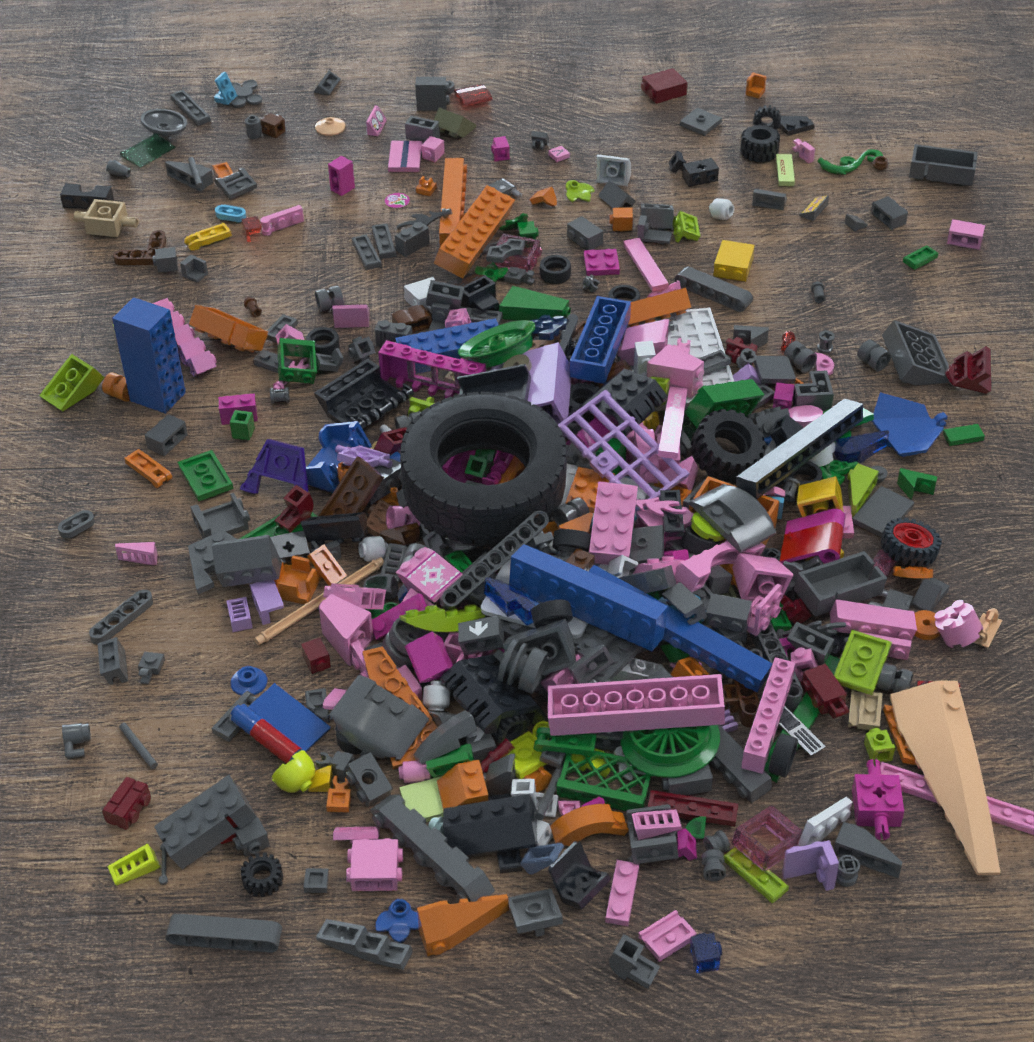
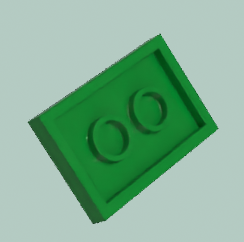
[177,450,234,502]

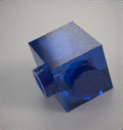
[690,933,722,973]

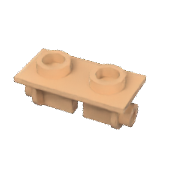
[973,608,1002,648]

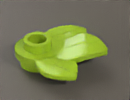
[566,180,595,202]

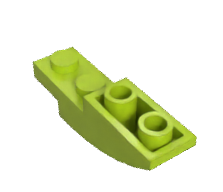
[399,605,485,632]

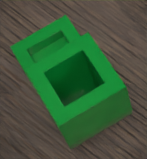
[465,449,497,478]

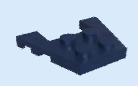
[530,315,567,341]

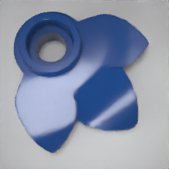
[375,899,419,943]

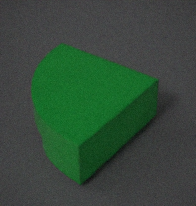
[685,816,706,839]

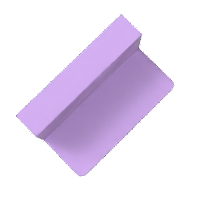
[250,580,284,625]

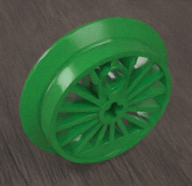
[458,320,536,368]
[620,725,720,778]

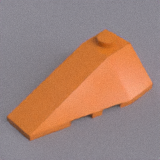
[417,894,509,957]

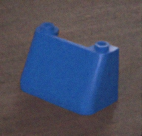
[306,421,372,493]

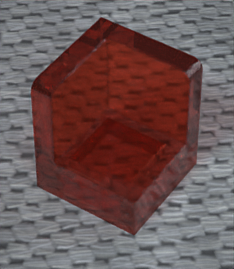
[242,216,262,242]

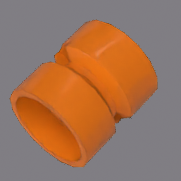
[102,372,130,402]

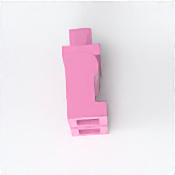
[323,583,386,609]

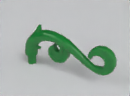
[817,149,883,175]

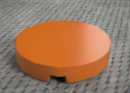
[893,566,933,578]

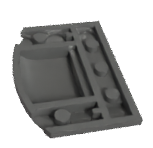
[689,484,776,553]
[329,675,429,760]

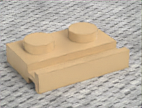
[848,690,883,730]

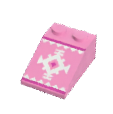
[396,547,463,603]

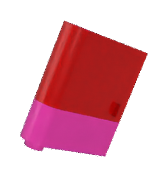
[779,509,846,564]

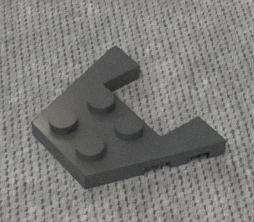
[188,530,237,595]

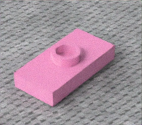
[333,826,380,843]

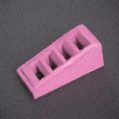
[115,542,158,565]
[632,810,682,840]

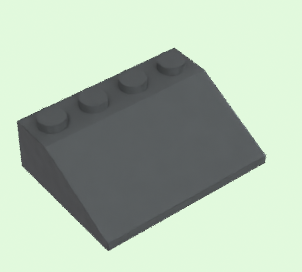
[882,320,949,385]

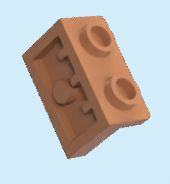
[366,499,391,536]

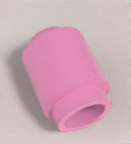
[399,761,430,784]

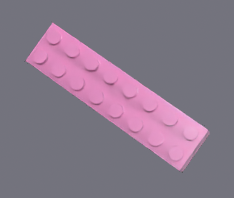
[548,674,725,736]

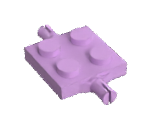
[335,445,392,468]

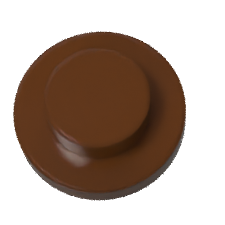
[872,156,888,170]

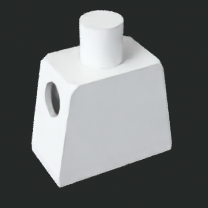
[404,277,435,313]

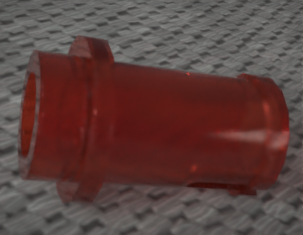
[781,331,796,353]

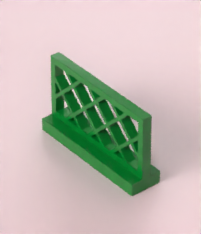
[556,751,652,811]

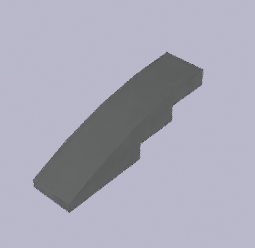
[316,919,413,970]

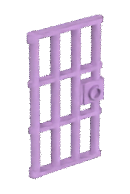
[558,390,690,511]

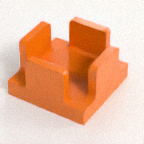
[274,556,322,605]

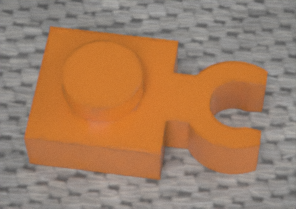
[326,776,351,812]

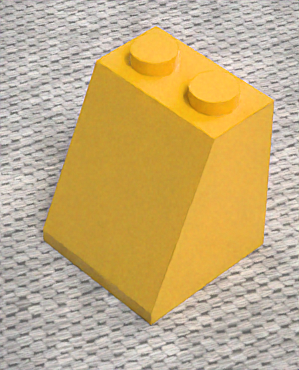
[797,477,844,517]

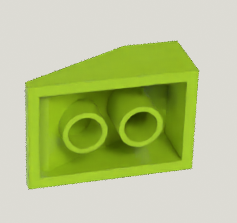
[39,354,105,411]

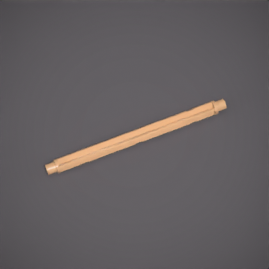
[254,557,384,646]

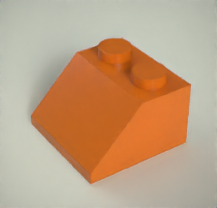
[437,760,488,811]

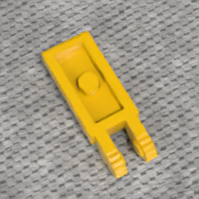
[184,223,232,251]

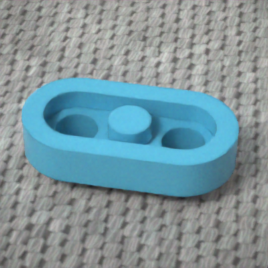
[215,205,246,223]

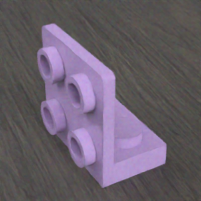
[782,841,839,891]

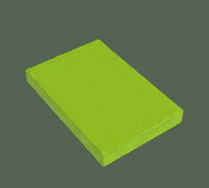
[834,630,892,696]

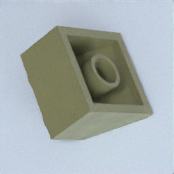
[434,107,477,138]

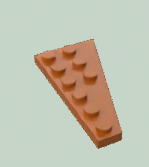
[362,646,438,769]

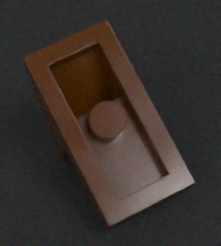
[380,522,420,546]

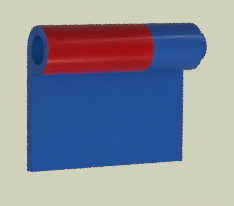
[231,683,331,764]

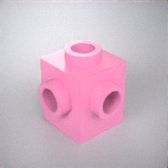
[445,308,471,328]

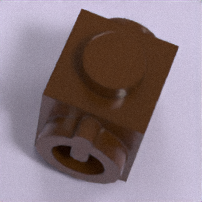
[261,113,286,138]

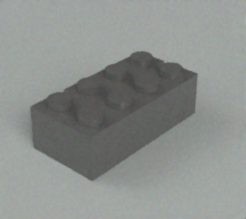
[909,144,978,186]
[794,551,887,617]
[154,775,257,869]

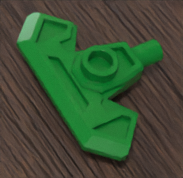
[819,460,858,485]

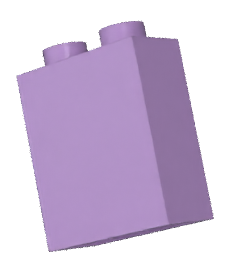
[491,342,571,424]

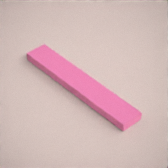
[623,238,669,292]

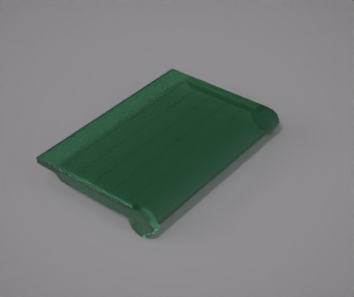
[120,134,176,168]

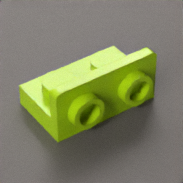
[672,211,701,243]

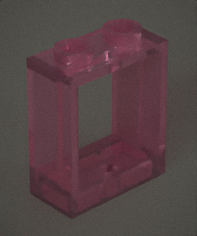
[494,233,542,272]
[731,805,803,872]

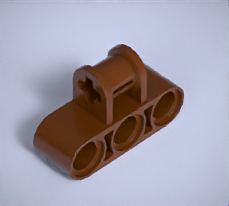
[722,679,760,728]

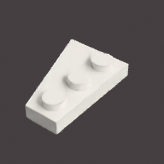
[797,797,853,847]

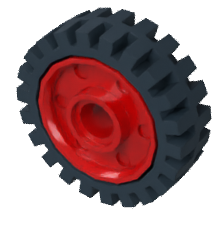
[881,518,942,567]

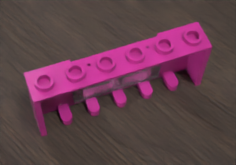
[378,340,486,399]

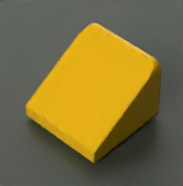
[308,766,333,792]

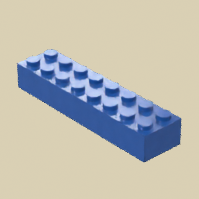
[509,544,668,651]

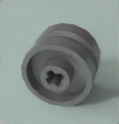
[382,618,432,669]

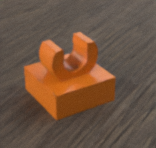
[416,176,437,196]

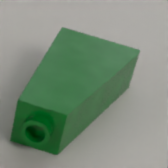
[499,286,571,321]

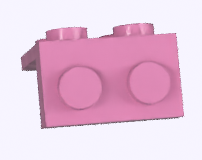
[747,584,783,636]

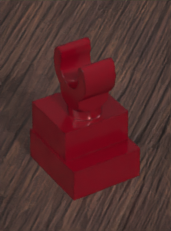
[780,596,812,624]

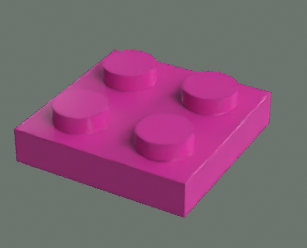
[584,249,620,276]

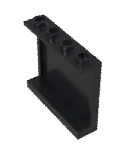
[457,364,531,401]

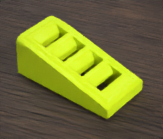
[108,844,161,886]

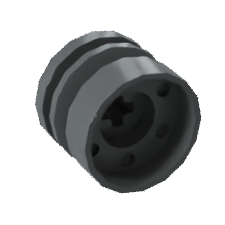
[497,639,548,694]

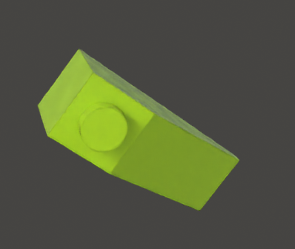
[847,464,879,518]

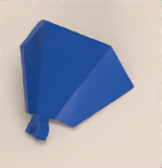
[871,392,948,457]

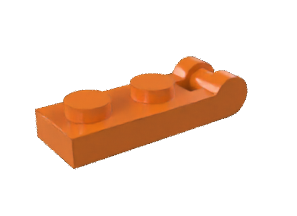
[124,449,173,488]

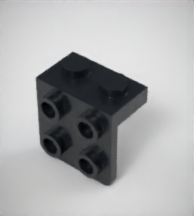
[548,841,611,910]

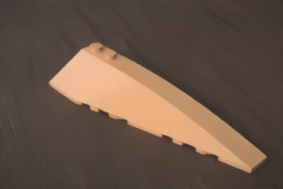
[890,681,1000,875]

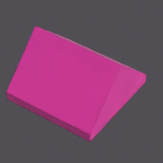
[405,631,453,683]

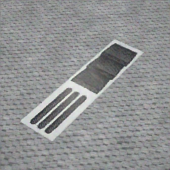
[779,706,826,755]

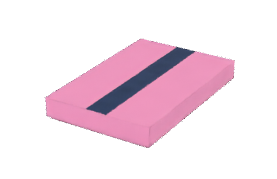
[388,141,422,172]

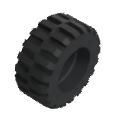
[690,409,766,482]

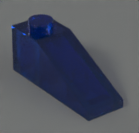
[834,430,889,464]

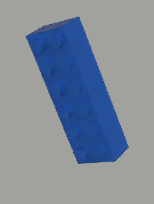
[570,296,631,384]
[395,318,499,373]

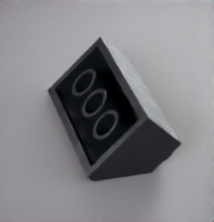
[443,794,537,858]

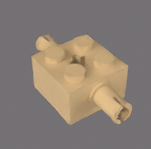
[74,199,139,237]

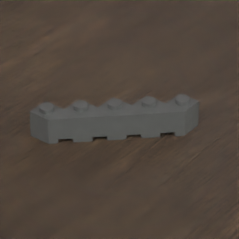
[370,795,495,902]

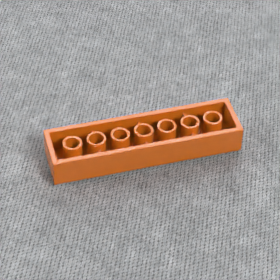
[434,185,515,279]

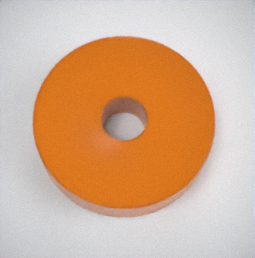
[914,610,940,640]

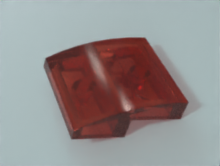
[454,84,493,106]

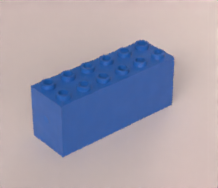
[112,297,186,414]

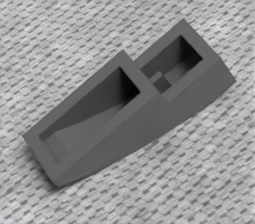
[414,710,478,764]

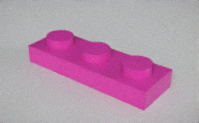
[372,593,427,640]

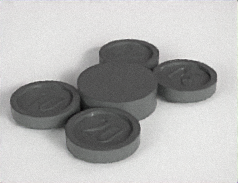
[231,80,262,108]

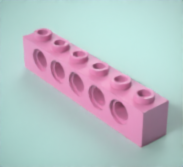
[741,657,796,774]

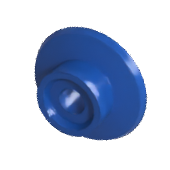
[230,666,268,696]

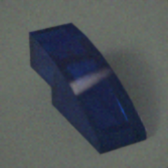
[484,577,540,626]

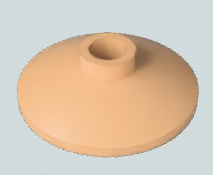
[315,117,345,136]

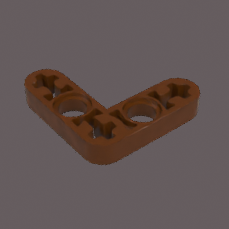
[113,230,166,265]

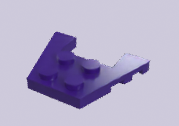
[240,439,308,494]

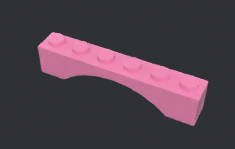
[674,540,765,592]

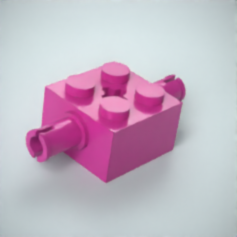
[852,759,904,840]

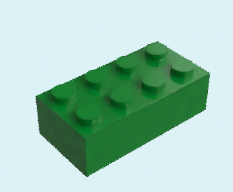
[685,379,765,428]

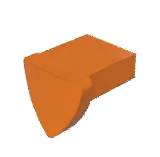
[529,187,557,207]
[523,766,552,793]

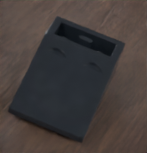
[446,273,496,308]

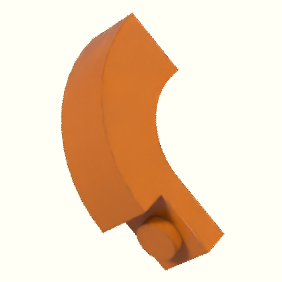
[550,804,629,846]

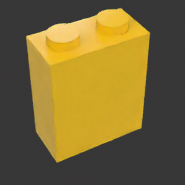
[713,240,755,282]

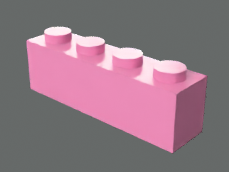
[830,599,917,641]

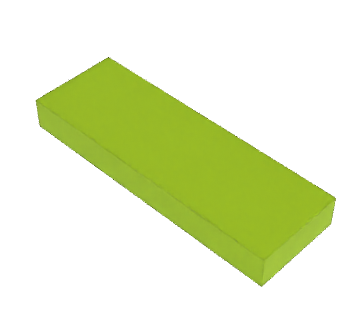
[724,844,789,904]

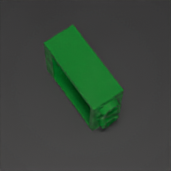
[277,338,317,384]

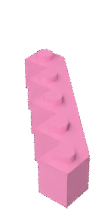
[152,298,217,377]

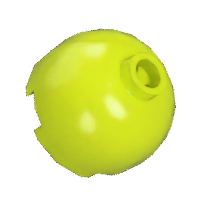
[272,750,315,793]

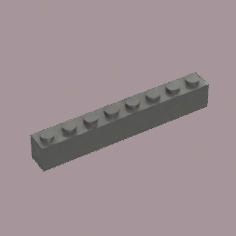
[645,667,772,804]

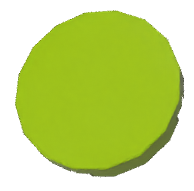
[691,512,725,542]

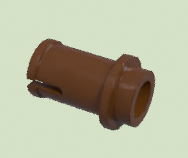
[244,297,262,317]

